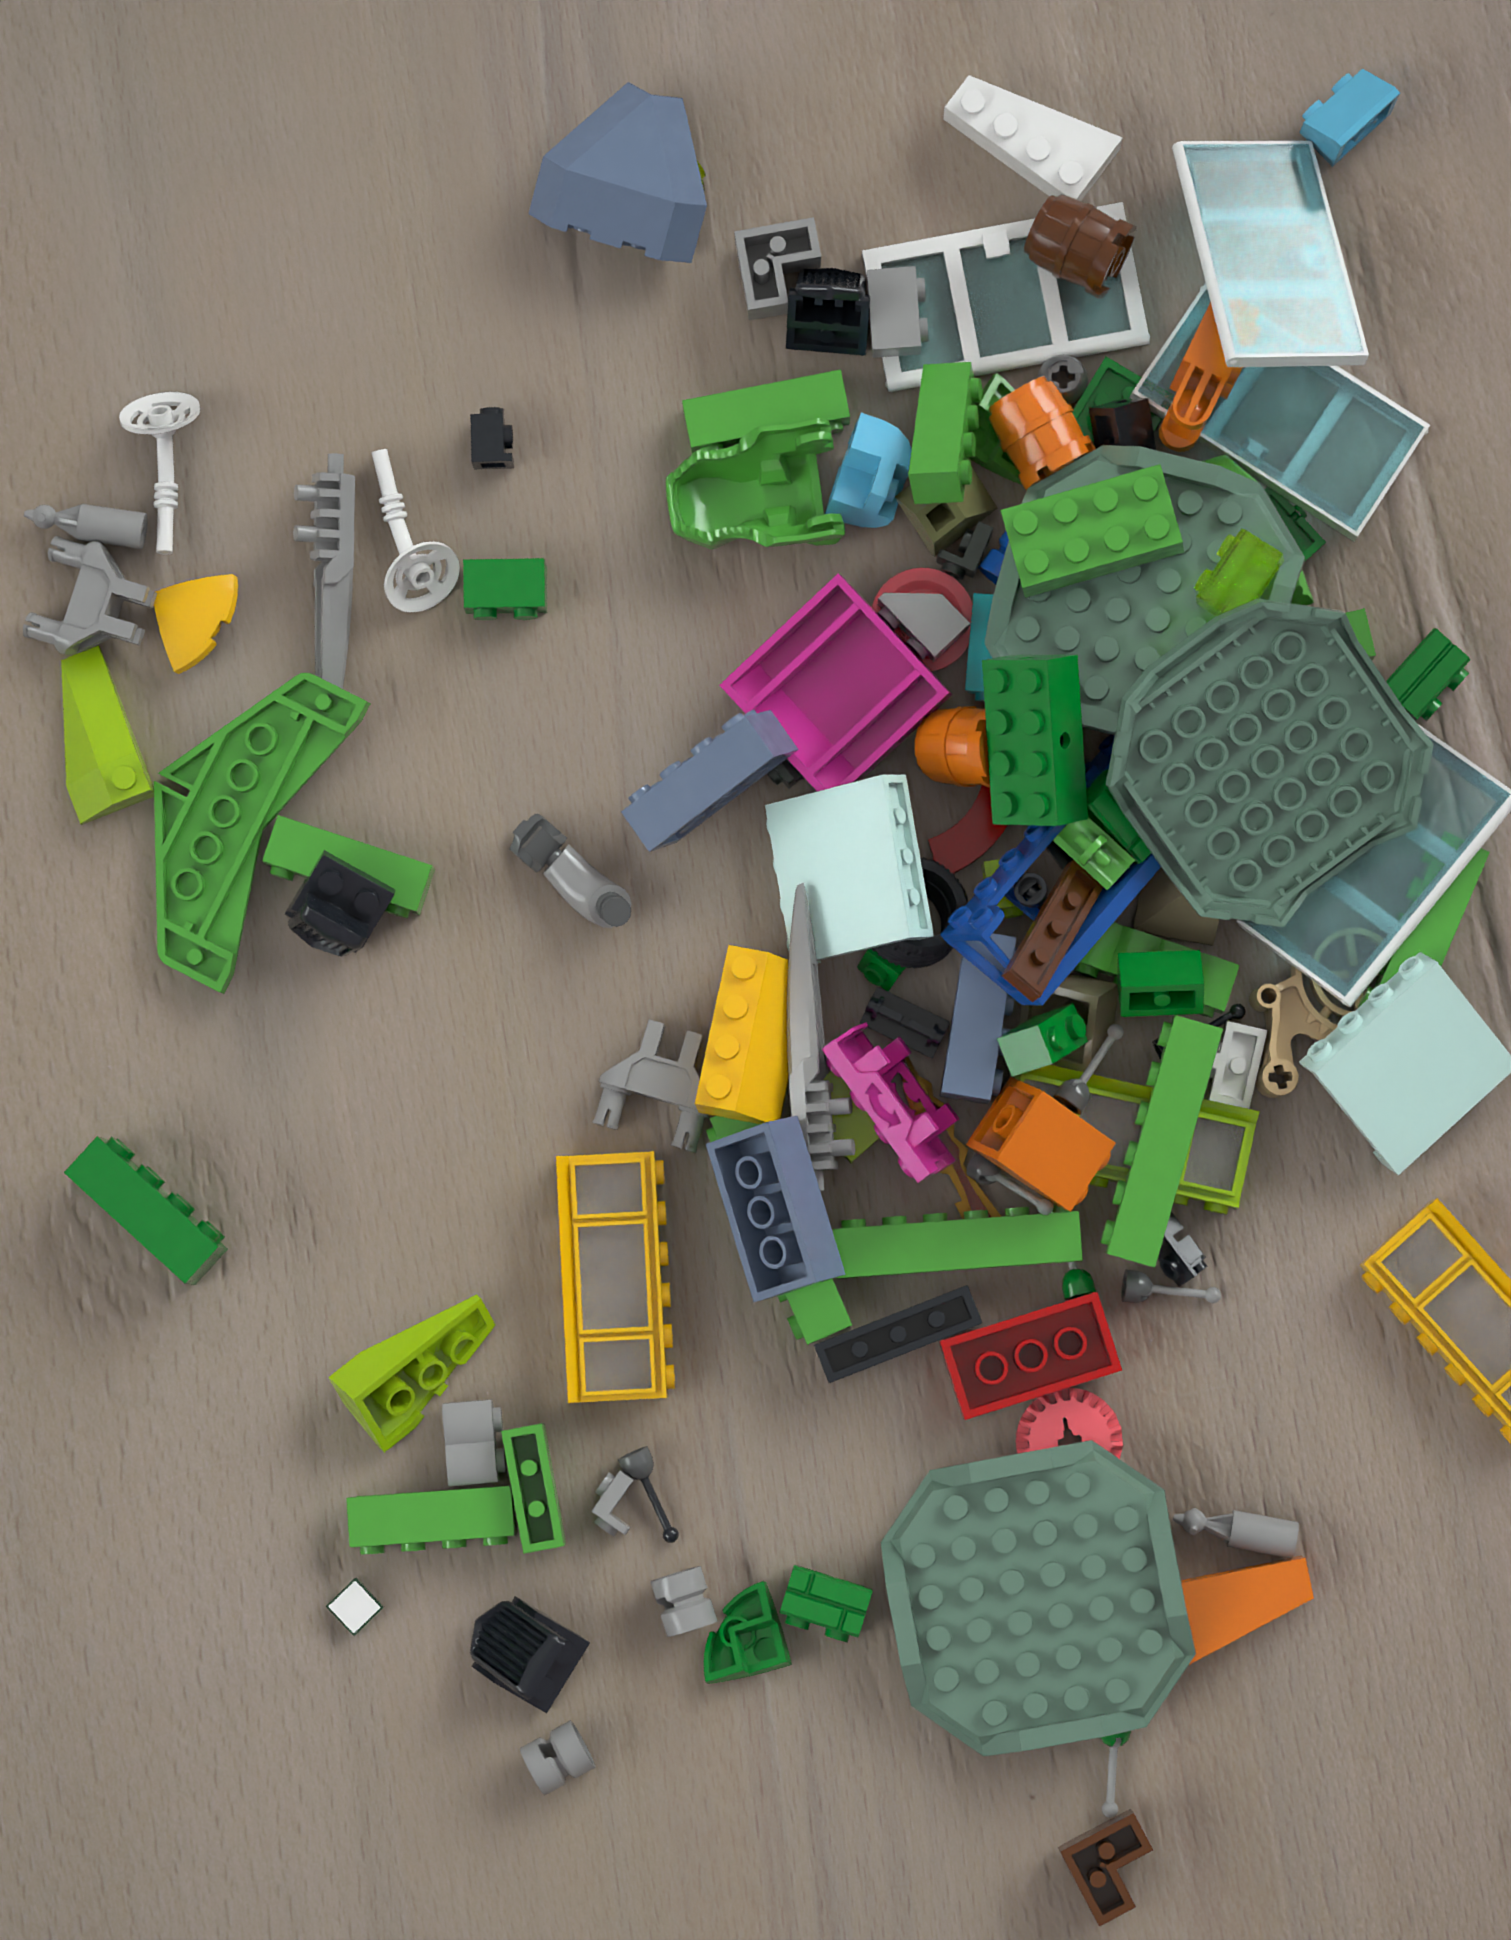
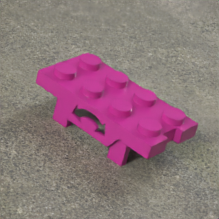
[822,1022,960,1183]

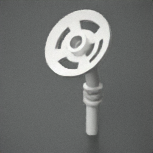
[119,392,200,555]
[372,449,460,612]

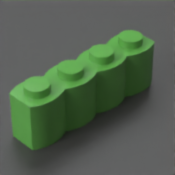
[1073,922,1240,1018]

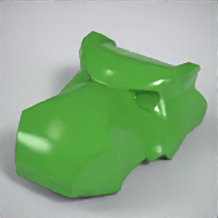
[666,418,845,550]

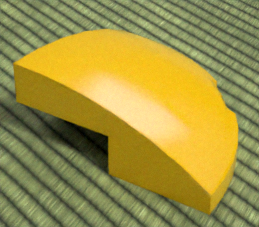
[154,574,238,674]

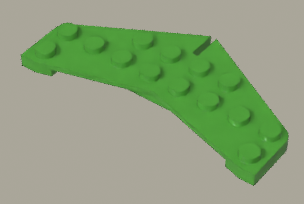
[154,673,371,994]

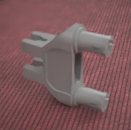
[23,536,157,655]
[592,1019,710,1153]

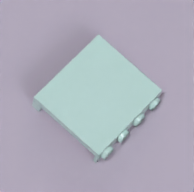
[765,775,934,964]
[1299,952,1511,1175]

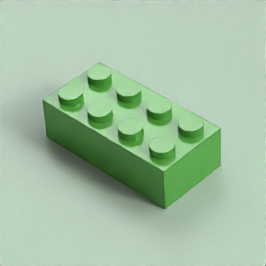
[1000,464,1184,598]

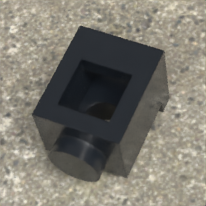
[470,407,514,470]

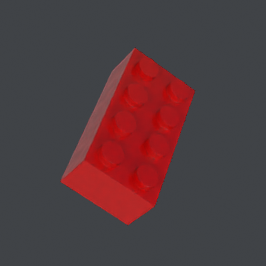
[938,1292,1122,1420]

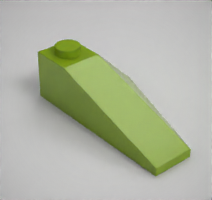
[61,645,154,825]
[328,1294,496,1453]

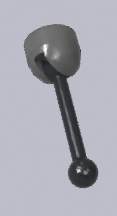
[618,1446,679,1543]

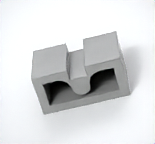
[867,266,929,358]

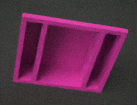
[719,573,953,791]

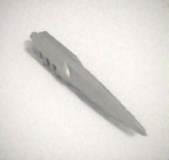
[293,453,355,689]
[787,883,855,1191]

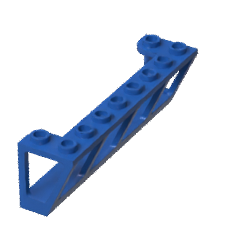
[940,735,1161,1006]

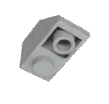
[877,593,970,663]

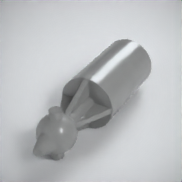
[24,504,148,549]
[1173,1508,1299,1559]

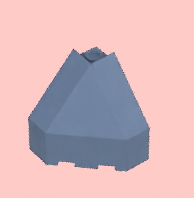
[528,82,707,263]

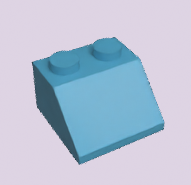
[1299,69,1400,167]

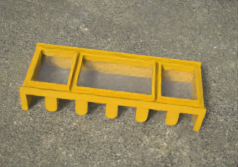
[556,1151,675,1403]
[1359,1198,1511,1444]

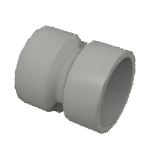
[650,1566,718,1637]
[520,1720,596,1796]

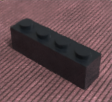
[814,1285,983,1383]

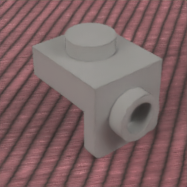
[592,1470,634,1536]

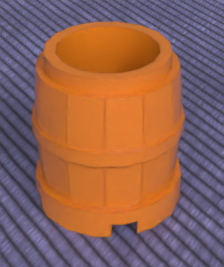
[988,376,1096,491]
[915,706,990,787]

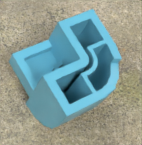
[825,413,912,528]

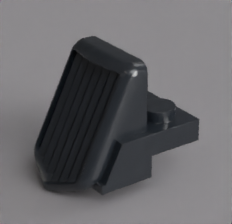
[785,268,871,356]
[285,850,396,957]
[470,1596,590,1713]

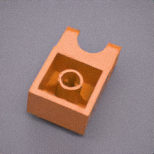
[1159,301,1261,452]

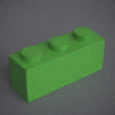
[501,1423,566,1554]

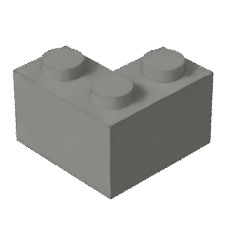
[734,217,821,320]

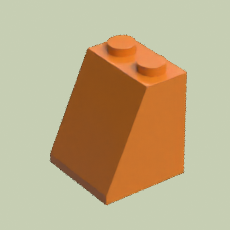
[966,1077,1116,1212]

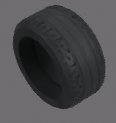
[872,857,968,969]

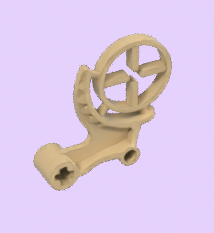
[1249,929,1384,1098]

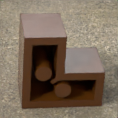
[1058,1809,1153,1927]

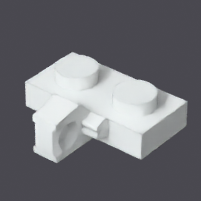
[1208,1021,1268,1109]

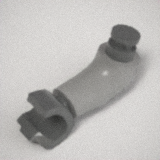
[510,814,632,928]

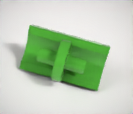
[1053,816,1135,890]

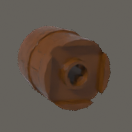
[1024,194,1137,299]

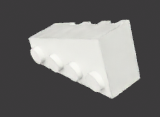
[943,75,1123,201]

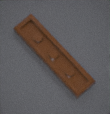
[1002,860,1103,1003]

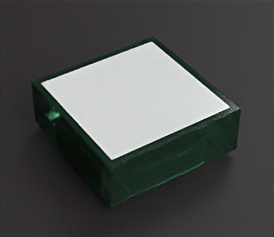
[326,1577,384,1636]

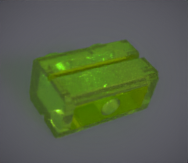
[1194,528,1284,616]

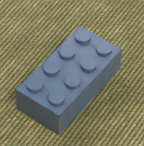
[621,710,799,852]
[940,933,1017,1104]
[706,1116,845,1302]

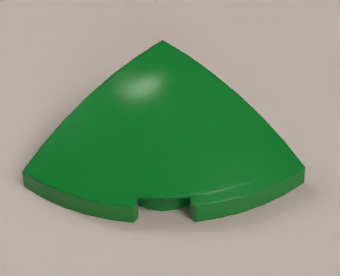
[703,1581,792,1684]

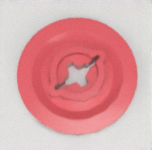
[872,568,973,672]
[1016,1388,1123,1459]

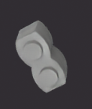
[442,1399,506,1486]

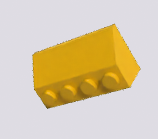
[695,945,789,1124]

